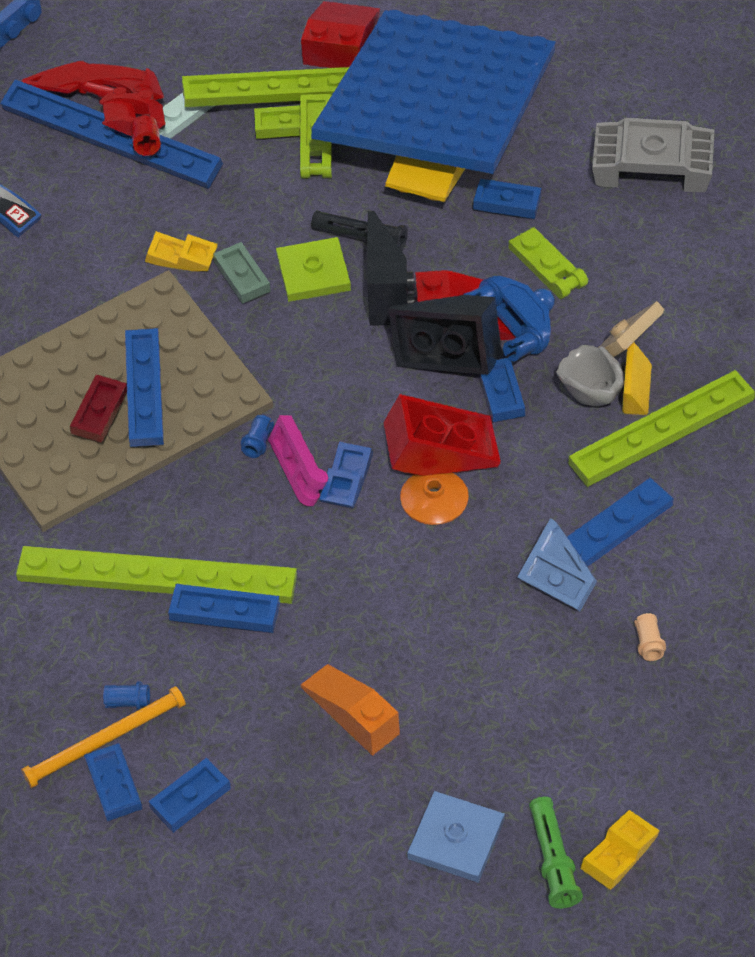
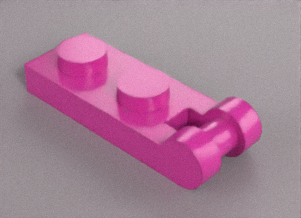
[268,415,328,507]

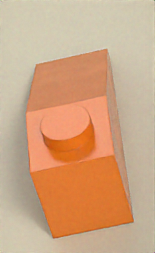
[301,664,400,756]

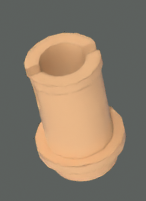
[634,613,666,661]

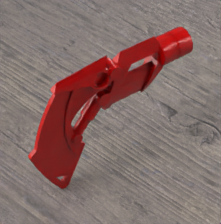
[21,61,166,156]

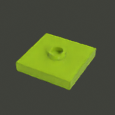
[276,237,351,302]

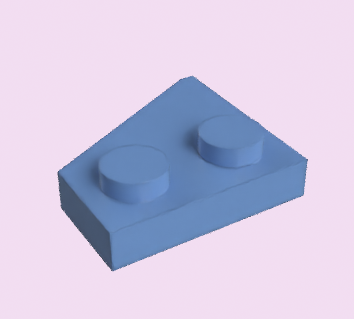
[518,518,597,612]

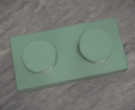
[213,242,271,304]

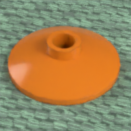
[400,473,469,525]

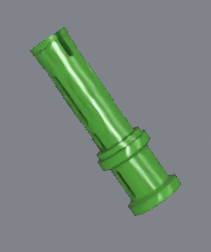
[529,797,583,909]

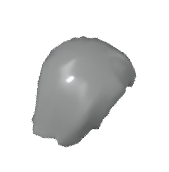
[556,345,624,407]

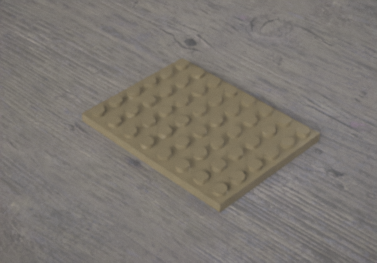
[0,270,273,532]

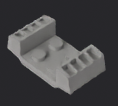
[592,118,715,192]

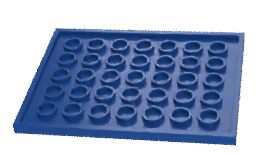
[311,10,556,174]

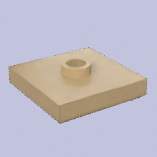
[598,301,664,357]

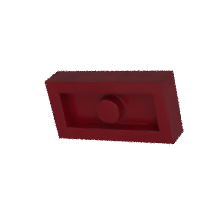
[70,374,127,443]

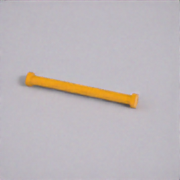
[21,686,186,788]

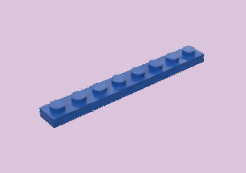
[0,79,223,189]

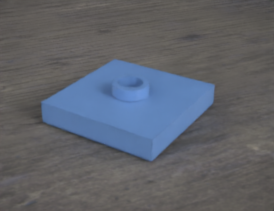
[407,791,505,883]

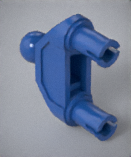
[463,276,555,361]

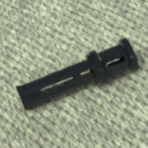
[311,210,408,251]

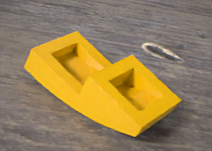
[145,231,218,271]
[580,810,660,890]

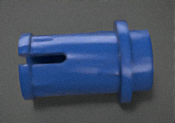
[240,415,274,458]
[103,681,150,710]

